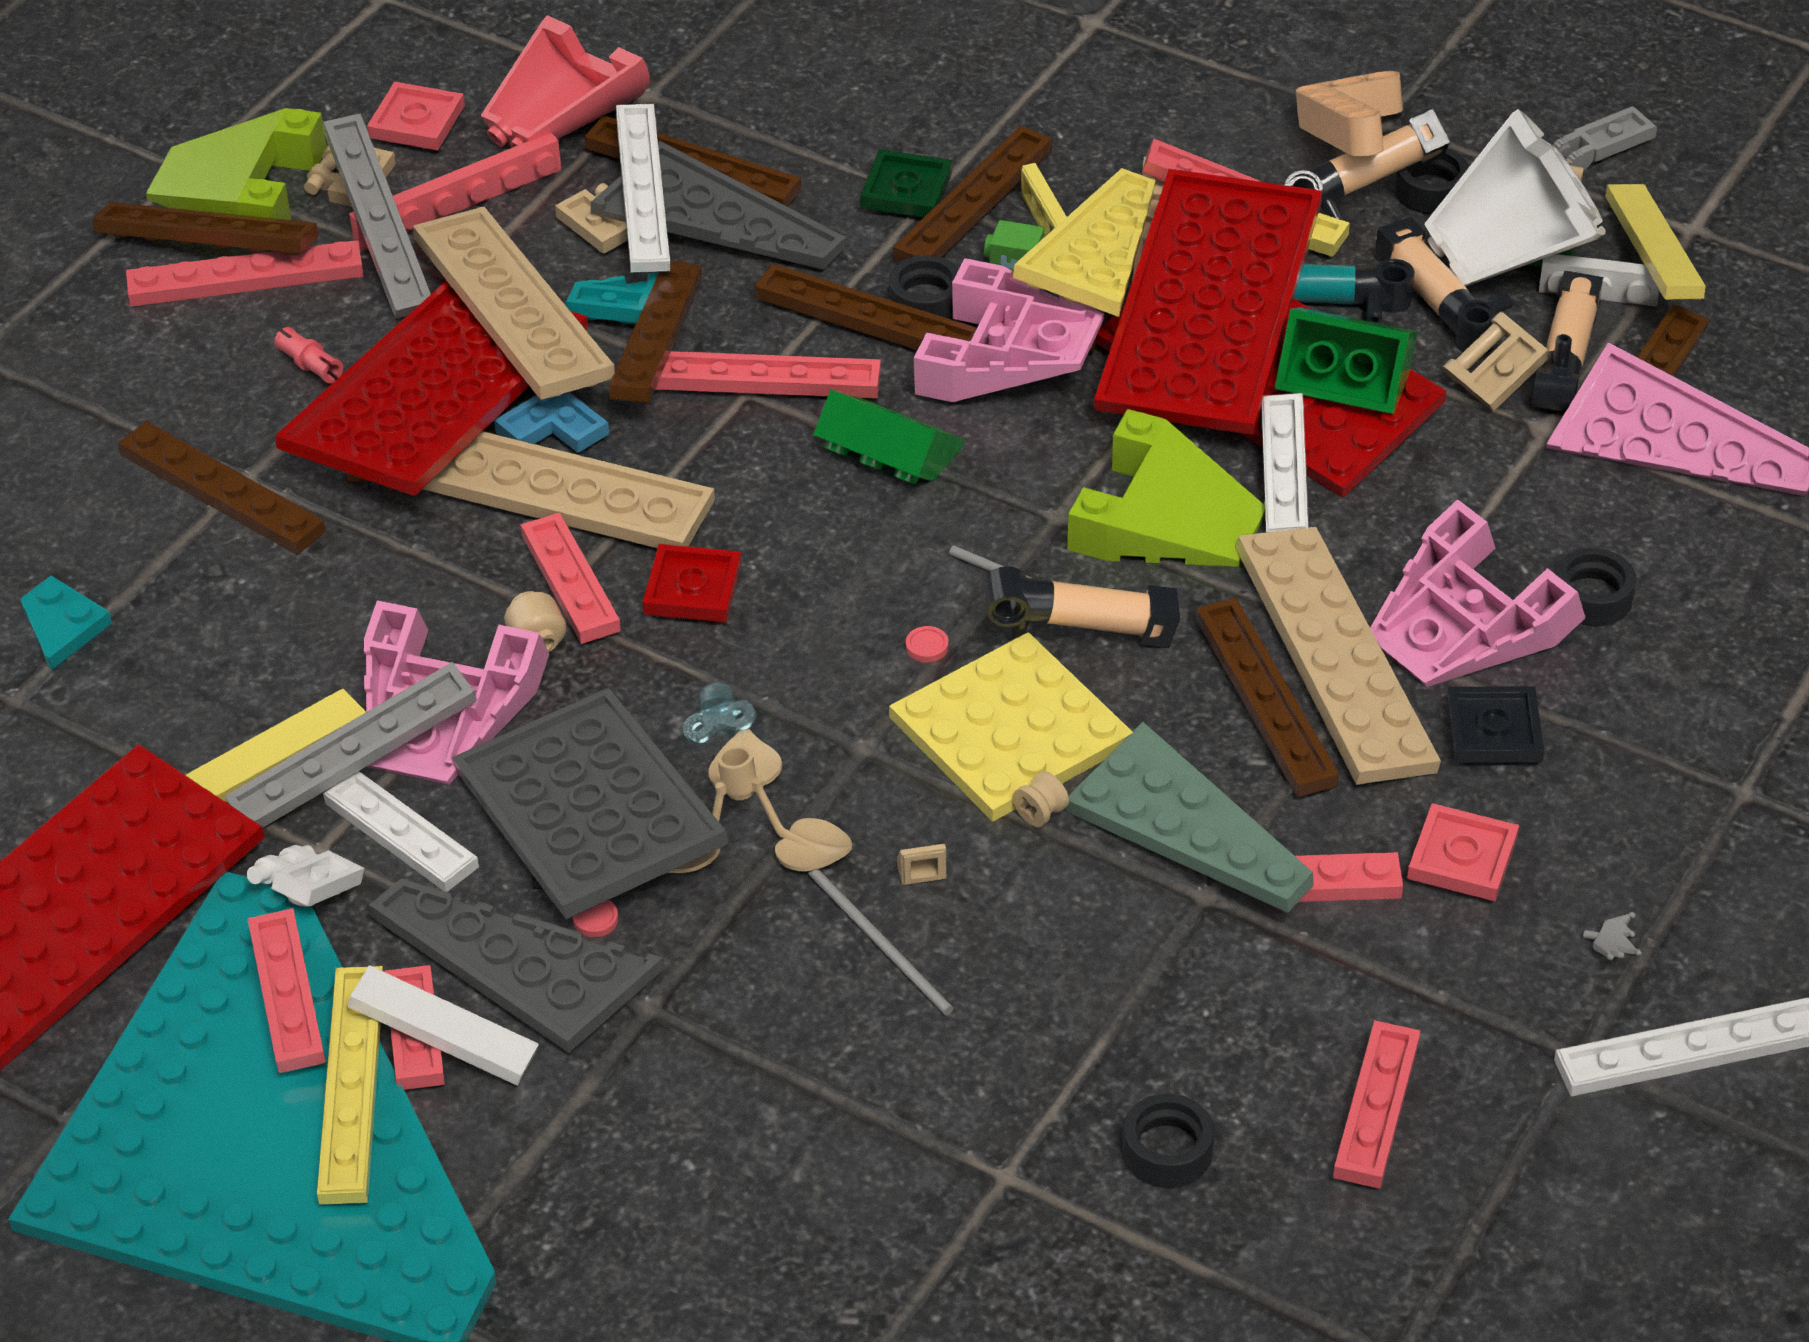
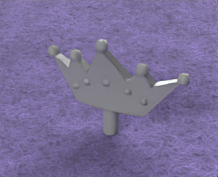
[1583,912,1642,960]

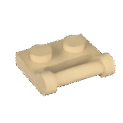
[1442,312,1550,412]

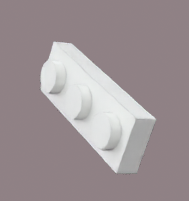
[1539,254,1659,307]

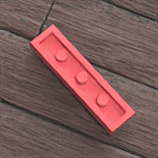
[521,512,621,644]
[248,908,326,1073]
[1333,1020,1421,1189]

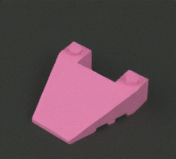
[914,258,1104,402]
[1370,499,1585,687]
[364,601,549,785]

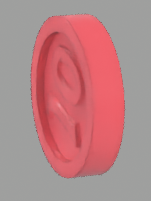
[906,626,949,663]
[572,900,618,937]

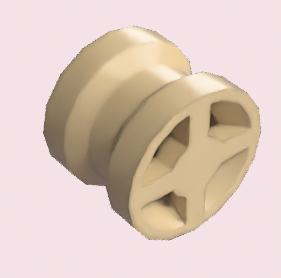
[1013,771,1069,828]

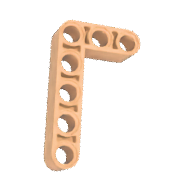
[1295,71,1403,156]

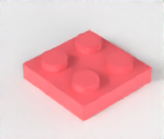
[367,82,465,150]
[1407,803,1519,902]

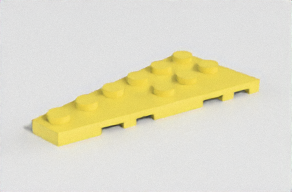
[1013,168,1156,317]

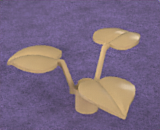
[669,726,852,873]

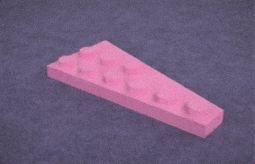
[1546,343,1809,496]

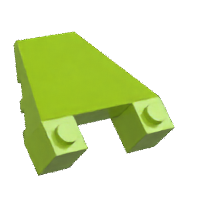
[146,108,327,220]
[1067,409,1266,567]

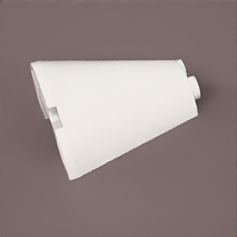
[1424,109,1605,287]

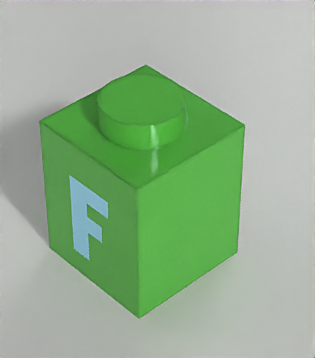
[984,220,1044,272]

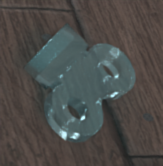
[682,683,756,744]

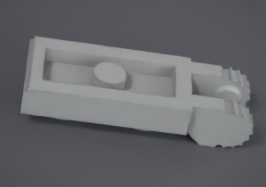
[1552,106,1657,170]

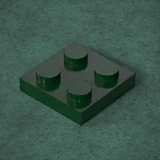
[860,149,953,218]

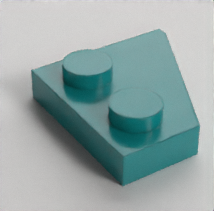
[566,272,659,325]
[20,575,112,670]

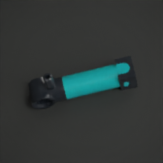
[1294,259,1415,323]

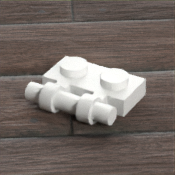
[247,845,364,906]

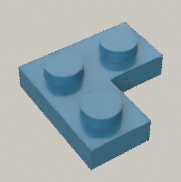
[494,392,609,453]

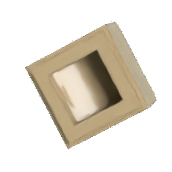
[897,844,946,885]

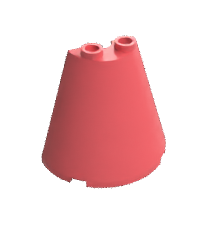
[481,15,651,148]

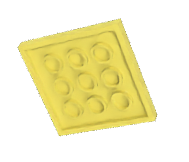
[889,632,1133,822]

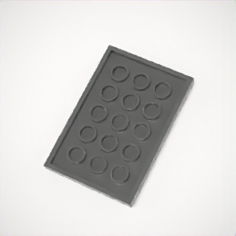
[452,687,728,919]

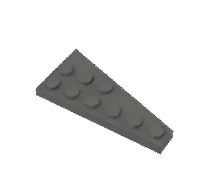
[591,141,846,269]
[369,878,664,1053]

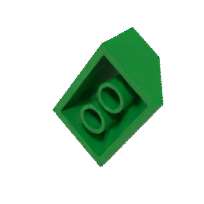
[1275,307,1418,414]
[813,389,965,484]

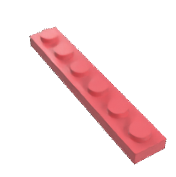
[349,133,561,251]
[126,240,364,307]
[655,351,881,398]

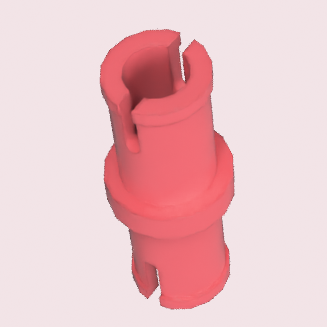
[274,327,343,383]

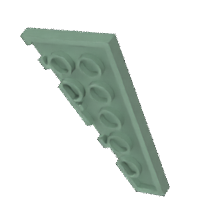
[1066,722,1314,913]

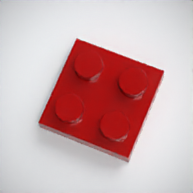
[643,544,742,622]

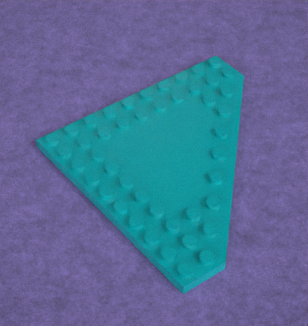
[8,872,497,1342]

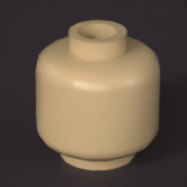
[504,591,567,652]

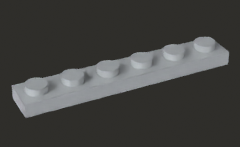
[323,113,431,319]
[224,662,477,828]

